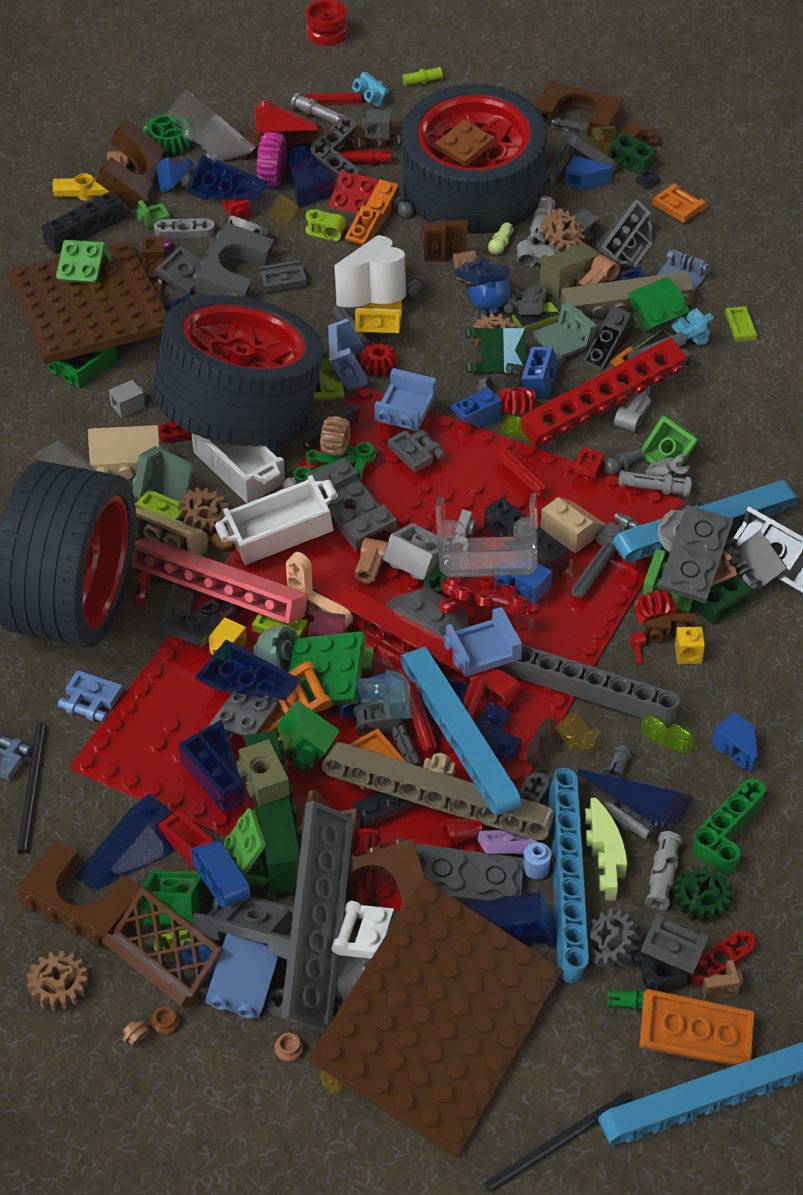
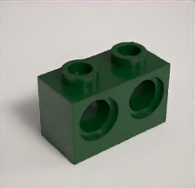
[608,132,657,175]
[694,575,752,625]

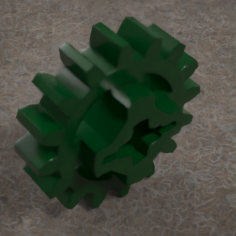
[673,865,733,922]

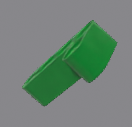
[692,778,766,875]

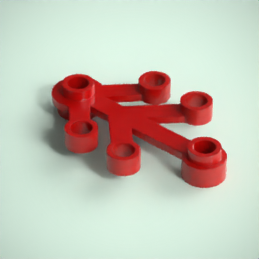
[441,576,528,615]

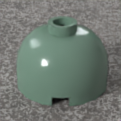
[254,625,298,675]

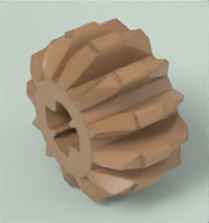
[320,416,351,456]

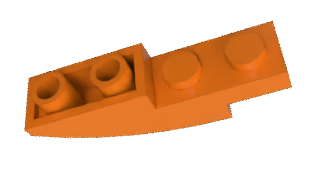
[345,179,399,245]

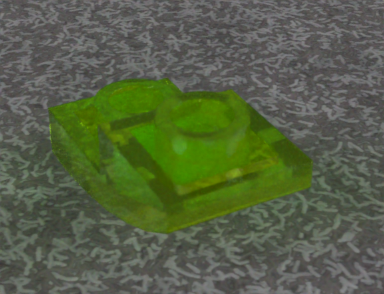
[640,714,694,754]

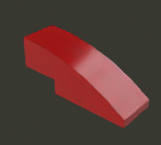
[158,810,214,871]

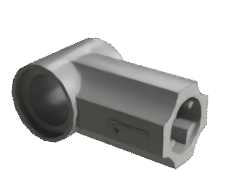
[517,240,556,267]
[614,392,651,433]

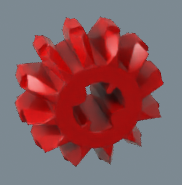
[360,342,398,378]
[499,387,537,415]
[634,590,676,626]

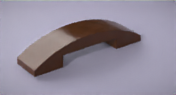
[142,236,164,301]

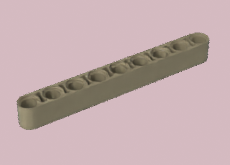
[322,742,554,840]

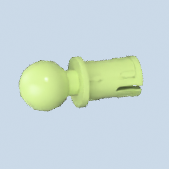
[488,223,514,255]

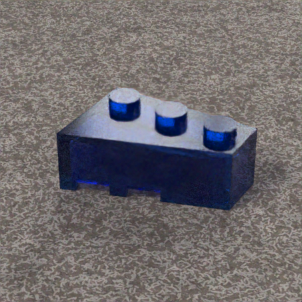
[178,719,245,814]
[463,892,556,948]

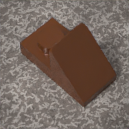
[617,119,660,147]

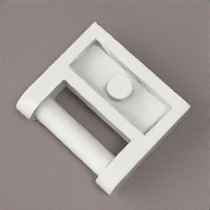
[332,901,396,959]

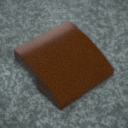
[424,220,467,262]

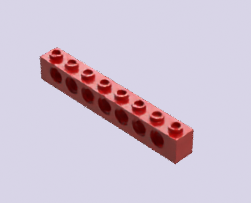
[519,337,687,448]

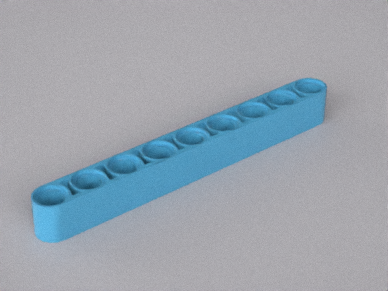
[612,480,799,563]
[400,647,521,816]
[549,768,589,983]
[598,1042,803,1148]

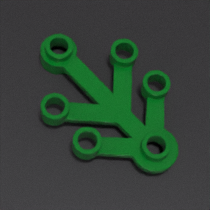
[294,442,376,484]

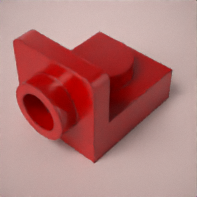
[223,197,251,219]
[573,447,604,478]

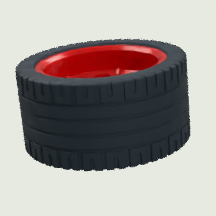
[401,84,547,234]
[152,295,324,446]
[0,461,136,648]

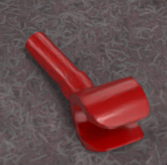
[630,631,646,665]

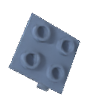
[657,249,710,294]

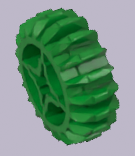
[142,113,196,157]

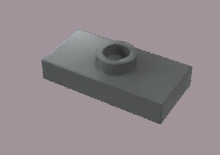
[604,798,659,839]

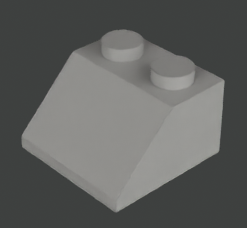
[383,523,453,580]

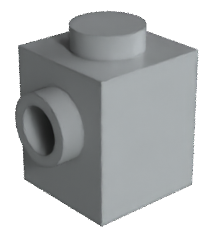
[109,380,146,418]

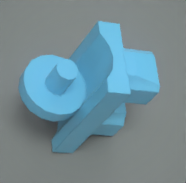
[352,72,389,108]
[672,308,714,345]

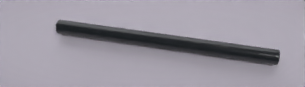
[17,722,47,854]
[484,1091,633,1193]

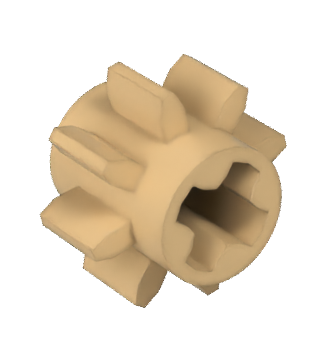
[423,753,455,777]

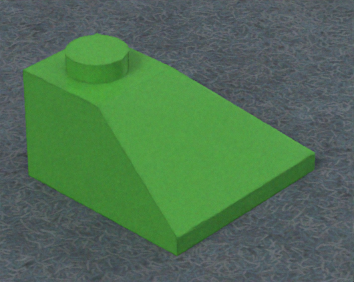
[641,415,698,477]

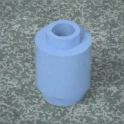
[523,842,551,879]

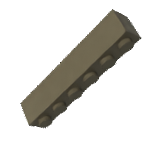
[560,271,694,318]

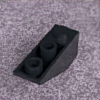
[583,306,636,370]

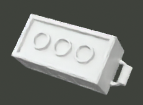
[192,434,285,503]
[215,475,338,565]

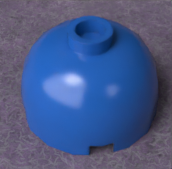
[467,278,511,314]

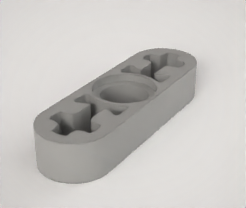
[154,219,215,238]

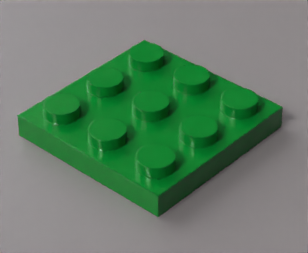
[289,631,366,706]

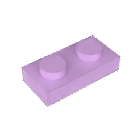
[478,830,537,855]

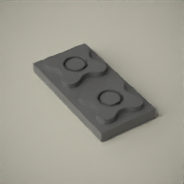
[658,505,733,603]
[416,844,523,910]

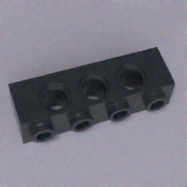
[42,191,125,254]
[484,497,568,579]

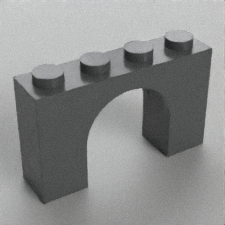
[193,223,274,298]

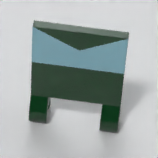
[465,327,526,373]

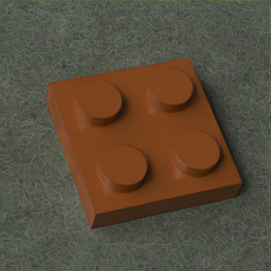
[435,120,495,167]

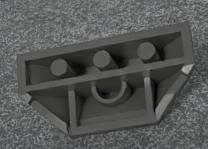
[596,199,653,269]
[385,587,469,638]

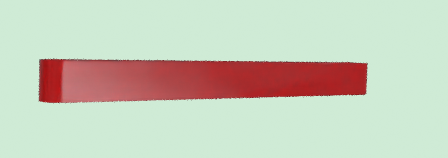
[311,565,521,709]

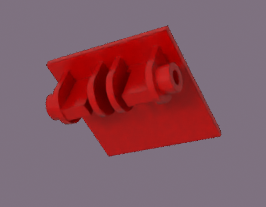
[328,171,379,214]

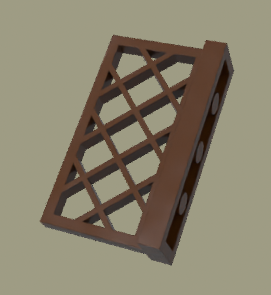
[102,887,224,1006]

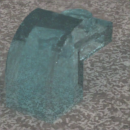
[359,670,412,719]

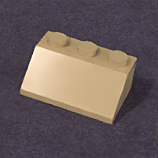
[88,425,161,479]
[135,507,208,556]

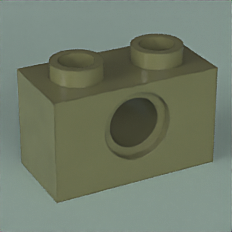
[236,739,290,806]

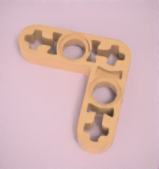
[286,552,353,630]

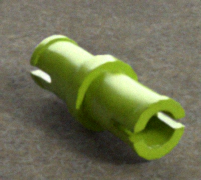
[402,67,443,87]

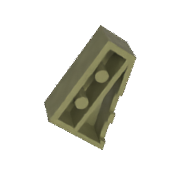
[540,243,603,299]

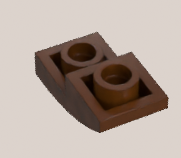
[643,613,696,642]

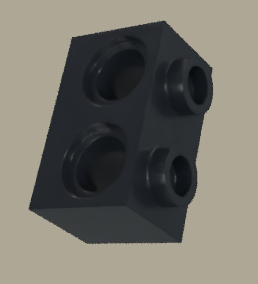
[630,934,688,993]

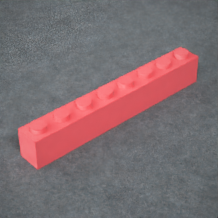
[131,537,308,624]

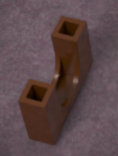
[534,81,623,141]
[95,119,164,209]
[343,838,426,933]
[17,841,142,948]

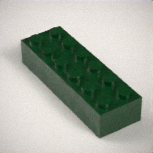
[245,730,302,895]

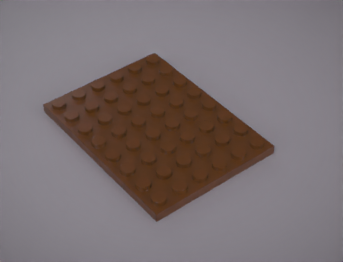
[6,241,167,364]
[308,878,563,1157]

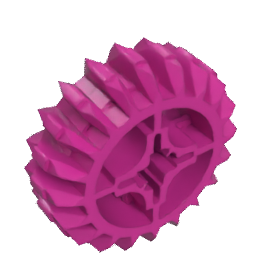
[256,132,287,187]

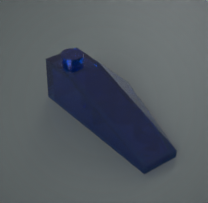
[185,154,268,200]
[195,640,301,701]
[577,769,693,827]
[75,793,175,892]

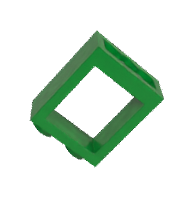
[48,346,118,389]

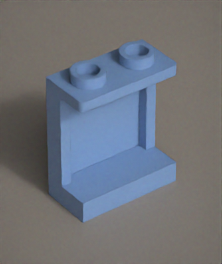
[328,319,368,391]
[374,368,436,431]
[443,607,522,677]
[205,933,278,1019]

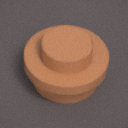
[122,1020,149,1046]
[275,1033,303,1061]

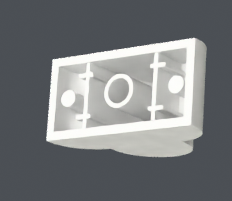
[335,235,406,307]

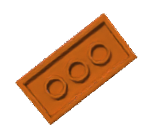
[639,989,754,1066]

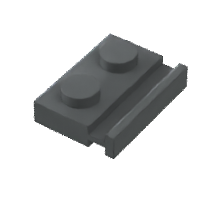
[259,260,307,293]

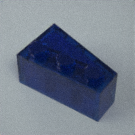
[287,145,334,209]

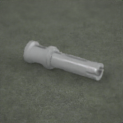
[291,92,344,126]
[619,470,691,498]

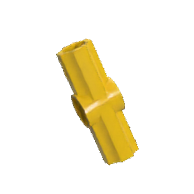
[53,173,109,200]

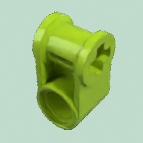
[305,209,347,241]

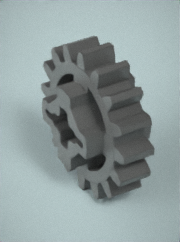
[587,909,641,969]

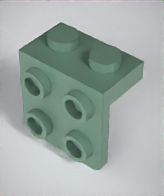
[533,302,597,357]
[133,446,194,502]

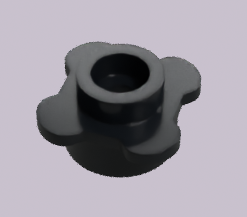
[635,169,660,189]

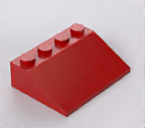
[255,100,317,132]

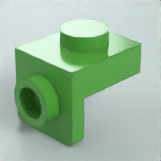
[136,200,170,229]

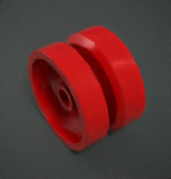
[306,0,348,46]

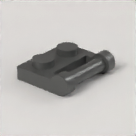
[641,912,709,974]

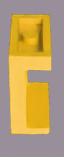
[355,300,402,333]

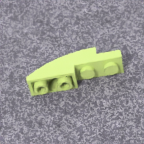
[585,798,627,901]

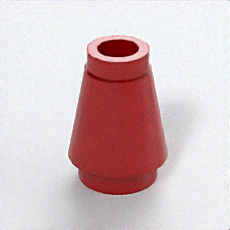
[441,819,483,845]

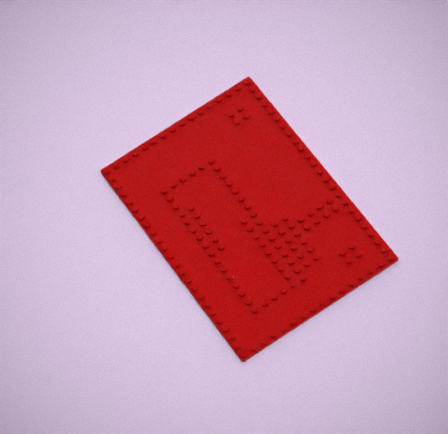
[70,386,689,913]

